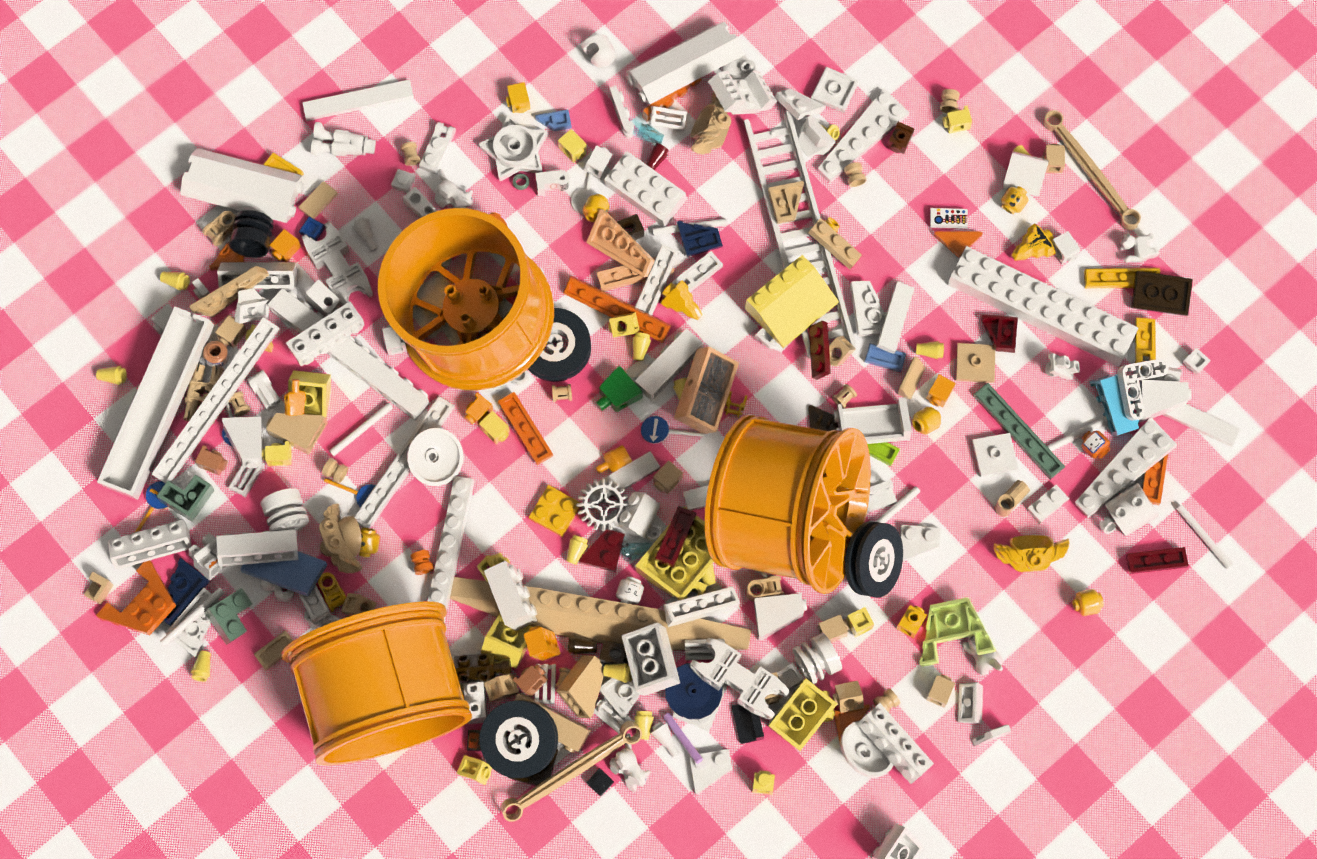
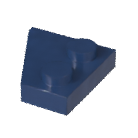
[677,221,723,257]

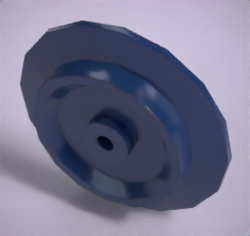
[665,663,722,720]

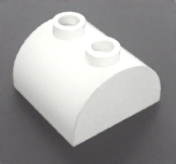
[1105,483,1160,536]
[872,824,924,859]

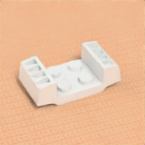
[708,71,777,115]

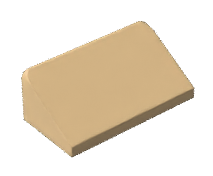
[898,356,925,400]

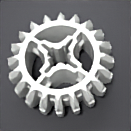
[576,479,629,531]

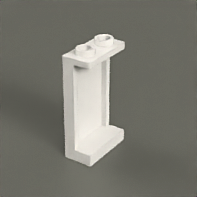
[833,397,912,444]

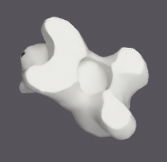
[435,169,473,208]
[962,636,1003,675]
[609,733,651,792]

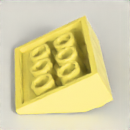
[745,255,839,348]
[635,506,714,600]

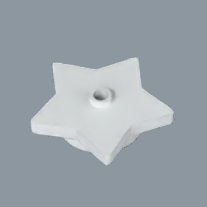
[479,115,548,181]

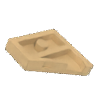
[768,181,804,224]

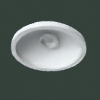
[407,428,464,486]
[840,721,894,778]

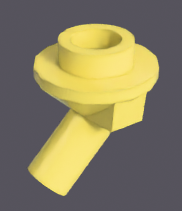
[819,123,840,141]

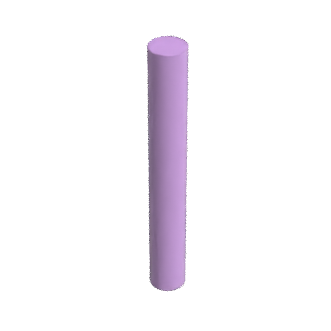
[663,713,703,764]

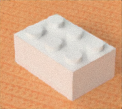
[484,561,537,631]
[622,622,680,696]

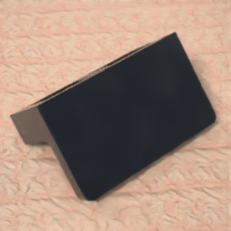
[732,698,764,744]

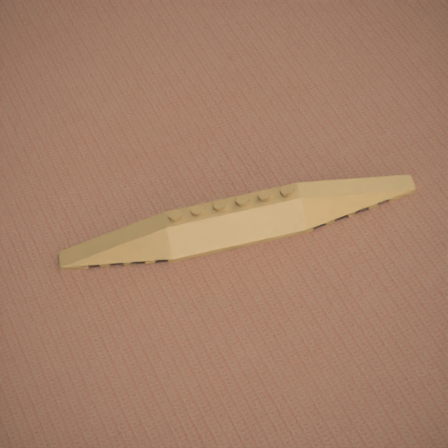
[450,577,751,651]

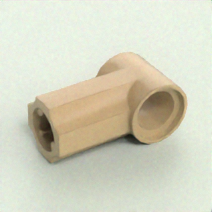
[995,480,1030,517]

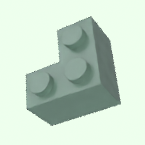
[157,475,215,522]
[205,588,253,645]

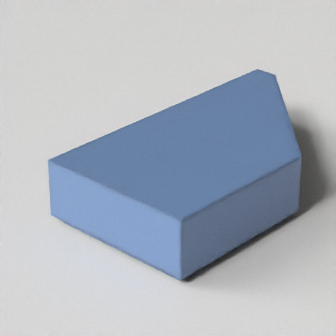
[535,109,572,131]

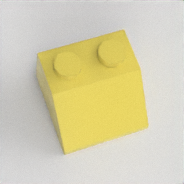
[288,370,331,417]
[480,613,532,668]

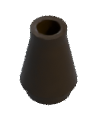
[568,635,597,655]

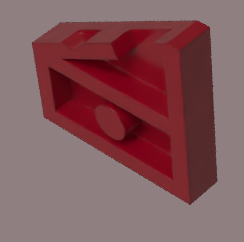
[981,314,1018,353]
[579,529,625,572]

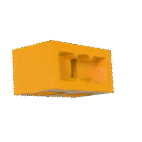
[524,626,561,661]

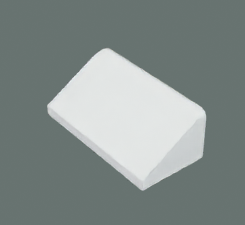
[958,683,983,724]

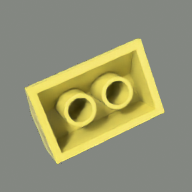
[767,678,837,751]

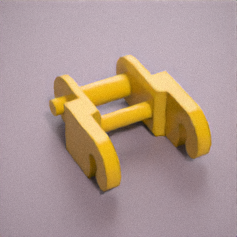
[724,391,748,418]

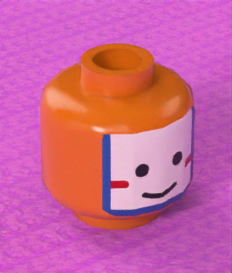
[1081,430,1110,459]

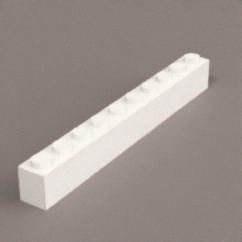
[268,288,430,420]

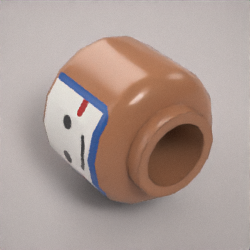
[203,341,228,368]

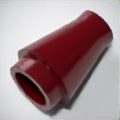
[646,143,669,170]

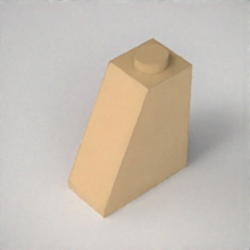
[266,413,328,455]
[556,655,604,718]

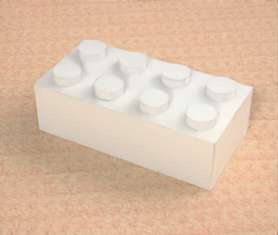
[604,151,687,227]

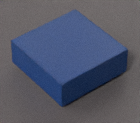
[299,217,325,241]

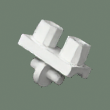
[1045,353,1080,380]

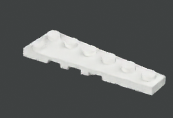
[817,88,910,183]
[1075,417,1177,518]

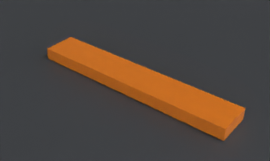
[563,276,671,343]

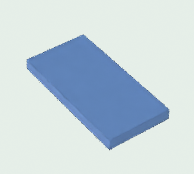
[240,551,327,597]

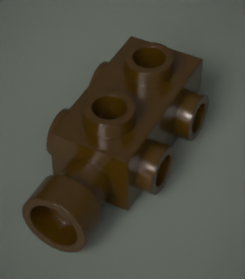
[454,653,511,683]

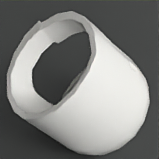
[581,35,616,68]

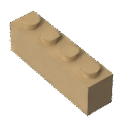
[514,693,591,753]

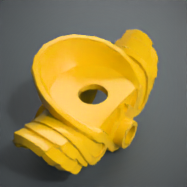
[994,535,1070,572]

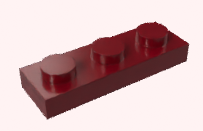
[809,320,831,380]
[655,506,697,567]
[1126,547,1189,574]

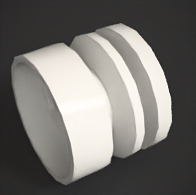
[260,488,310,532]
[792,633,842,684]

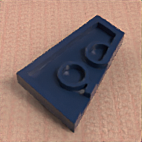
[163,558,210,626]

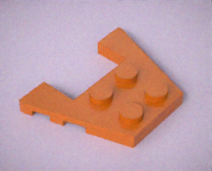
[96,560,176,636]

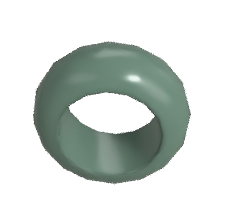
[512,174,530,190]

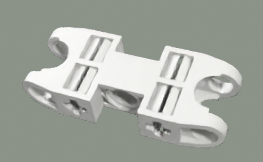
[302,222,374,306]
[690,638,789,719]

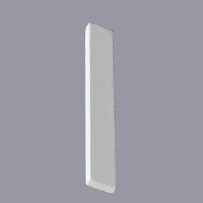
[354,396,455,528]

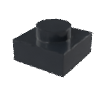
[586,768,614,797]

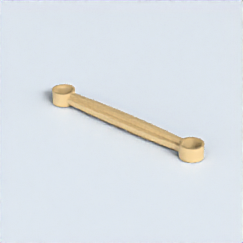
[1044,110,1141,230]
[500,721,642,822]

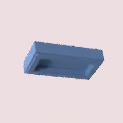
[864,343,906,373]

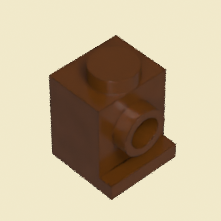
[887,121,915,154]

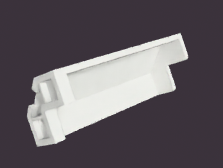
[626,21,745,104]
[181,148,304,223]

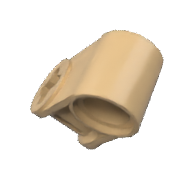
[202,211,235,246]
[746,576,785,602]

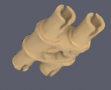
[183,364,224,424]

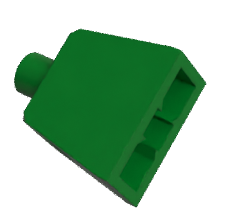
[595,365,643,412]

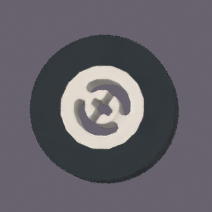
[528,308,591,382]
[845,521,903,598]
[480,700,558,778]

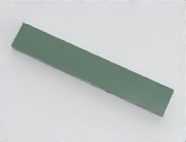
[973,383,1066,480]

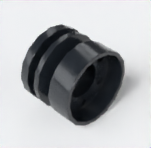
[229,210,274,258]

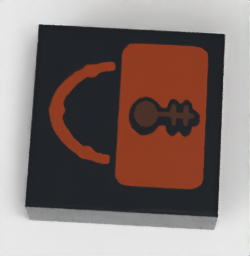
[467,730,481,751]

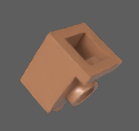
[195,445,228,476]
[512,664,548,697]

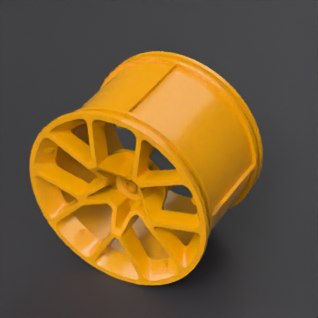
[378,208,554,391]
[705,415,871,594]
[281,601,472,766]

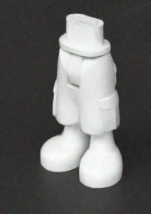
[311,122,376,156]

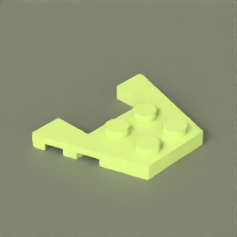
[920,597,996,667]

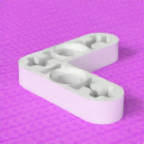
[1117,359,1169,421]

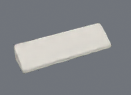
[664,586,740,627]

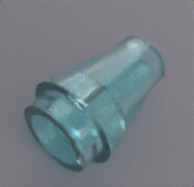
[636,123,665,144]
[621,542,651,562]

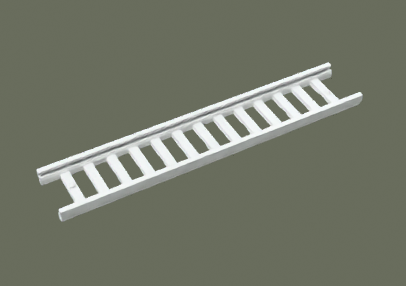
[744,110,856,359]

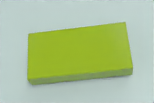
[867,442,900,467]

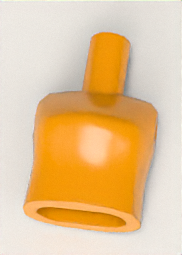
[284,379,306,416]
[595,445,632,474]

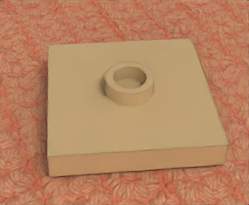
[956,343,995,383]

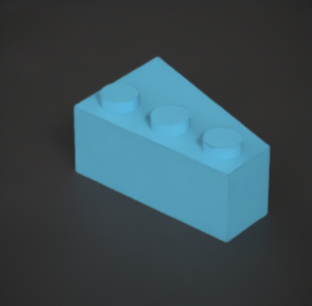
[1089,374,1139,436]

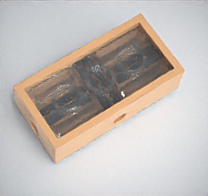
[674,347,739,434]

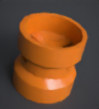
[410,550,434,575]

